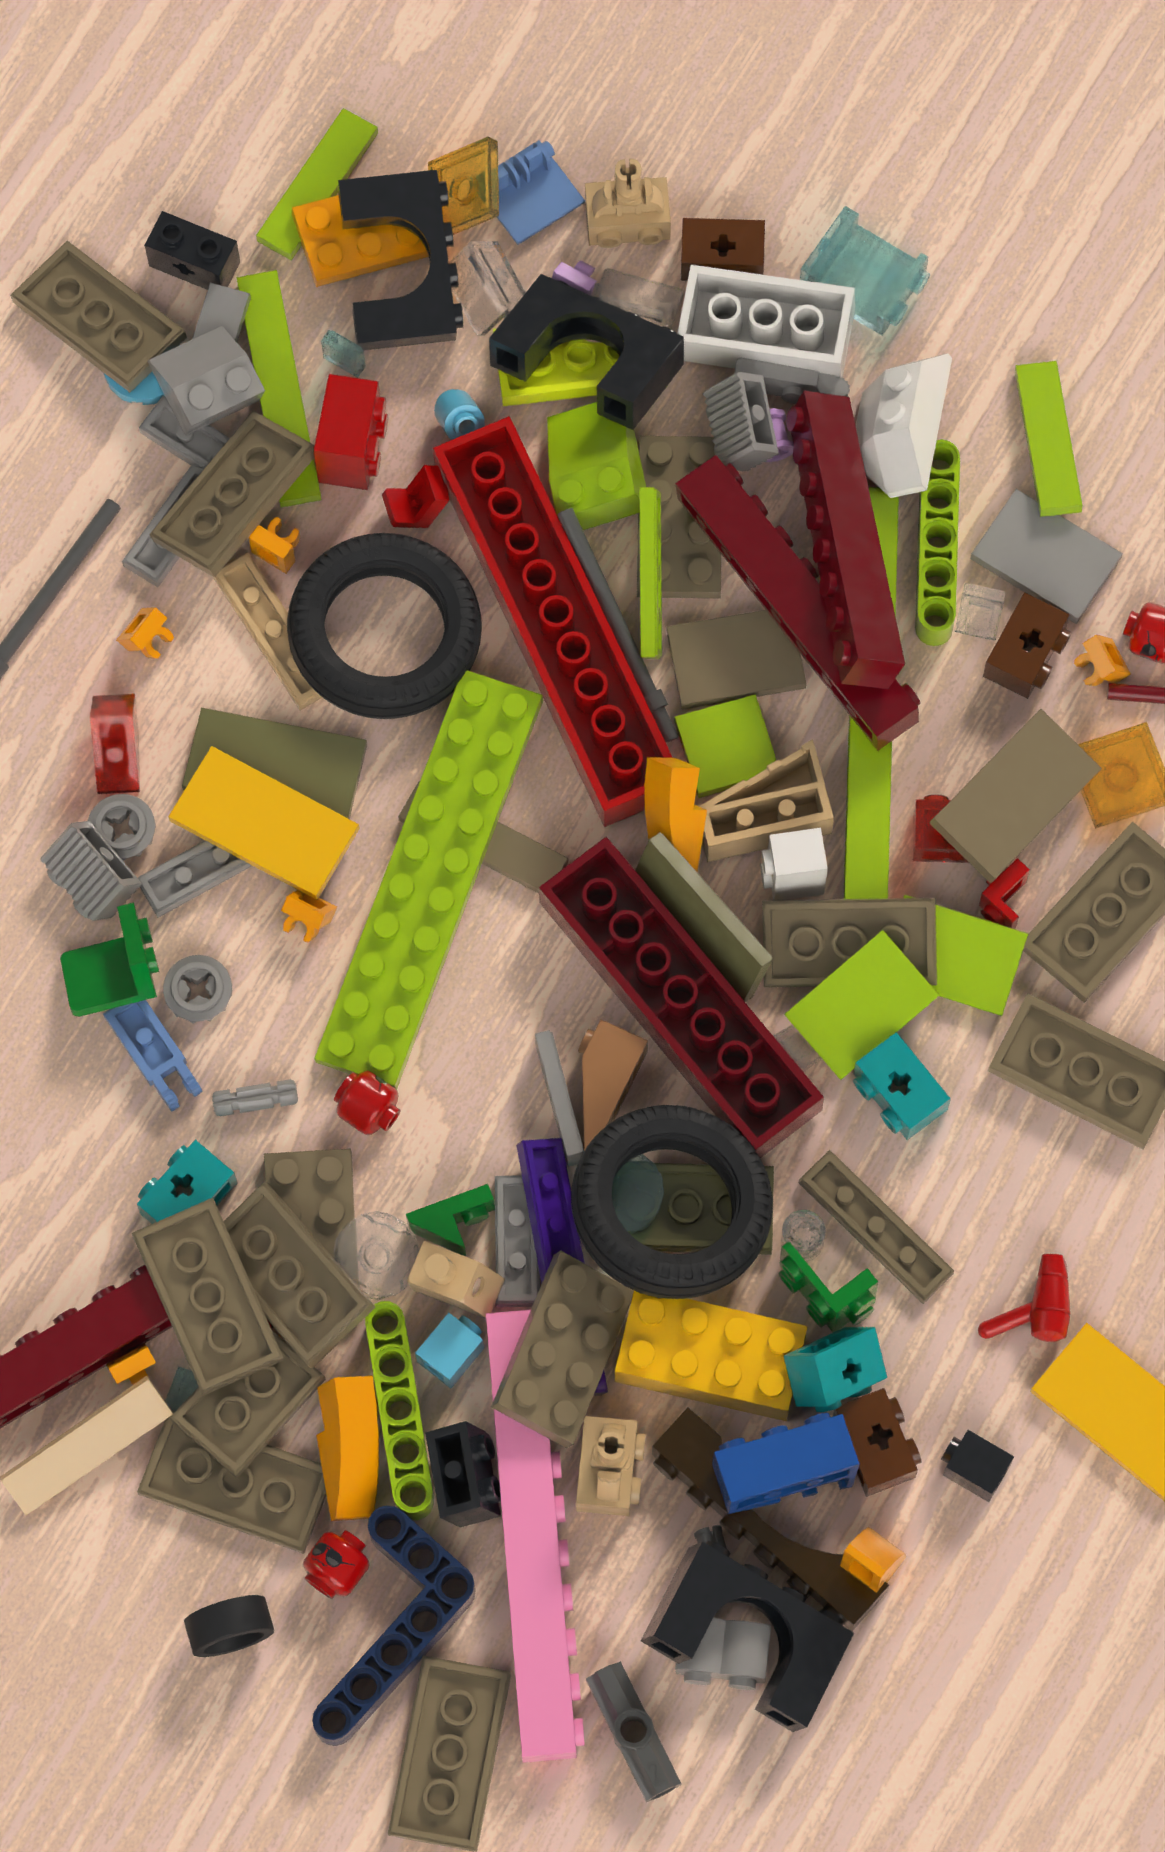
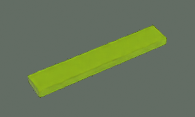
[236,270,322,508]

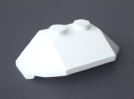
[856,354,952,498]

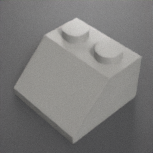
[148,326,265,436]

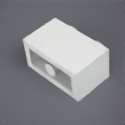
[760,828,828,900]

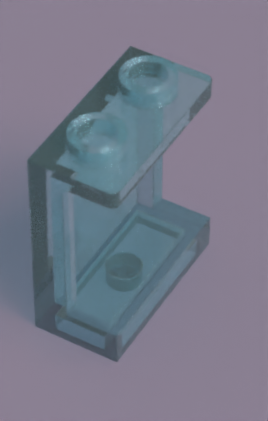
[800,206,930,336]

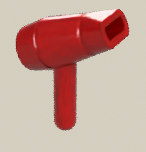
[978,1254,1070,1342]

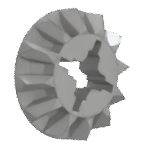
[88,794,156,861]
[163,955,232,1023]

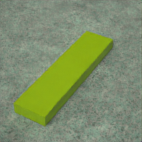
[256,108,378,261]
[1015,361,1083,517]
[639,487,662,659]

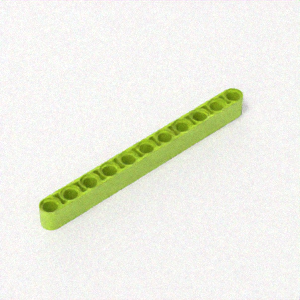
[843,487,899,899]

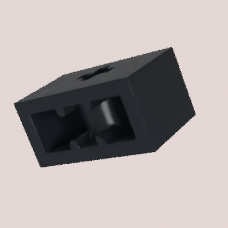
[144,211,240,290]

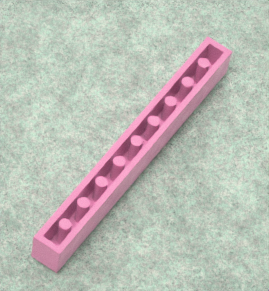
[486,1310,585,1763]

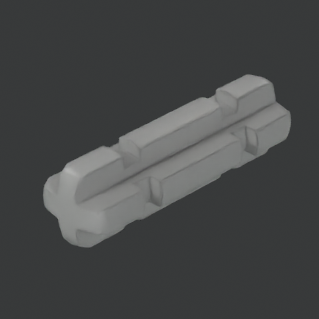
[212,1079,298,1116]

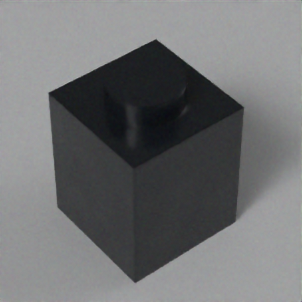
[941,1430,1014,1502]

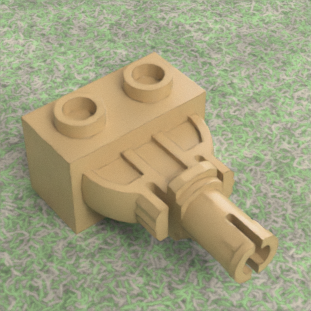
[585,158,671,248]
[576,1416,646,1516]

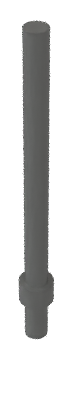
[0,499,121,680]
[557,508,678,743]

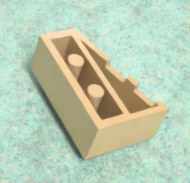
[699,739,834,862]

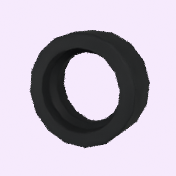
[184,1595,274,1657]

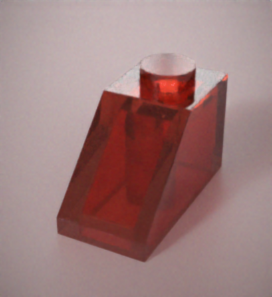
[90,694,140,794]

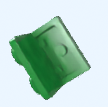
[60,902,159,1017]
[778,1241,878,1332]

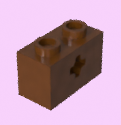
[681,218,765,281]
[983,592,1072,699]
[833,1388,922,1497]

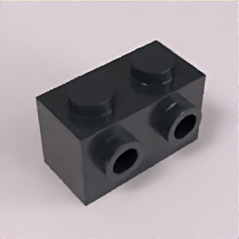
[425,1421,501,1528]

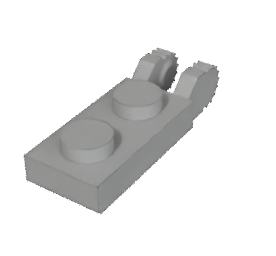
[734,357,850,404]

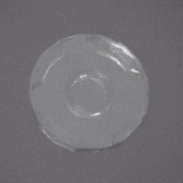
[333,1211,420,1300]

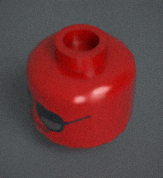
[1123,602,1165,664]
[334,1071,401,1135]
[303,1530,369,1599]

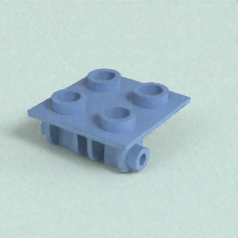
[472,140,585,245]

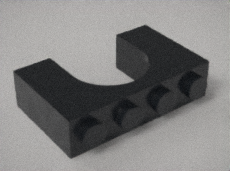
[338,170,463,351]
[489,274,684,430]
[641,1541,854,1732]

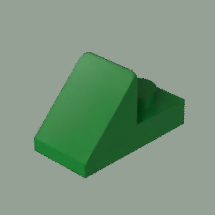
[406,1184,495,1256]

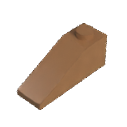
[578,1019,648,1151]

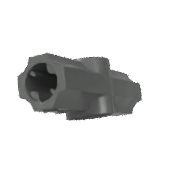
[586,1661,682,1802]

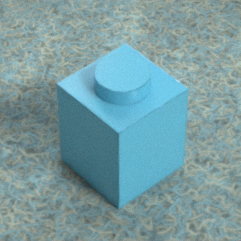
[415,1312,484,1389]

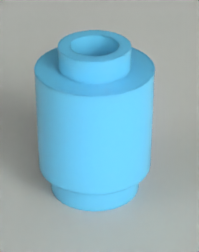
[434,389,485,440]

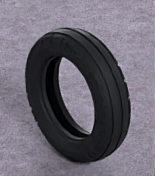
[287,533,482,719]
[571,1105,773,1299]

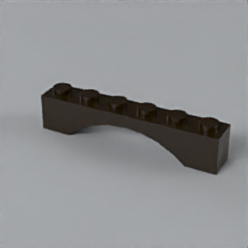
[652,1407,889,1631]

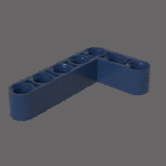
[312,1505,476,1746]

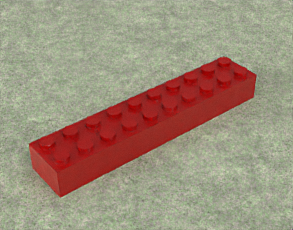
[433,416,673,827]

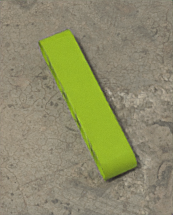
[915,439,960,646]
[365,1301,434,1521]

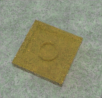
[428,136,499,235]
[1078,722,1165,829]

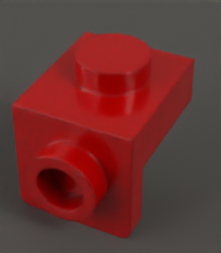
[382,465,450,528]
[979,858,1030,929]

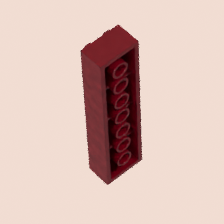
[539,836,824,1158]

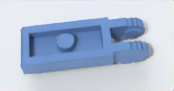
[103,1000,203,1112]

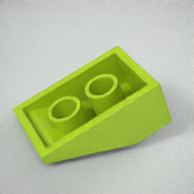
[547,402,646,530]

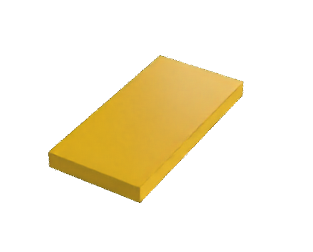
[168,746,360,900]
[1030,1323,1165,1502]

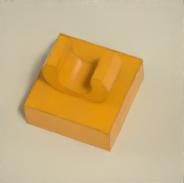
[249,517,300,574]
[116,607,174,659]
[1074,634,1131,686]
[281,890,337,943]
[106,1343,156,1386]

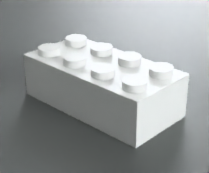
[677,265,855,378]

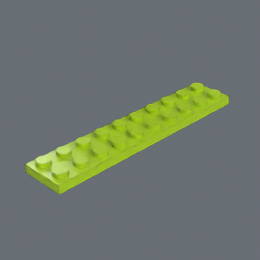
[314,670,543,1090]

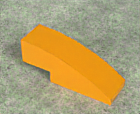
[644,757,707,872]
[316,1376,379,1521]
[840,1527,906,1593]

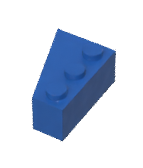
[712,1413,859,1514]

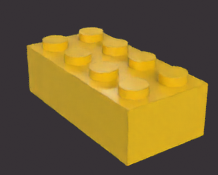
[615,1291,808,1422]

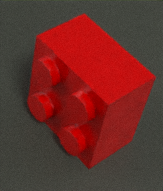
[314,374,388,490]

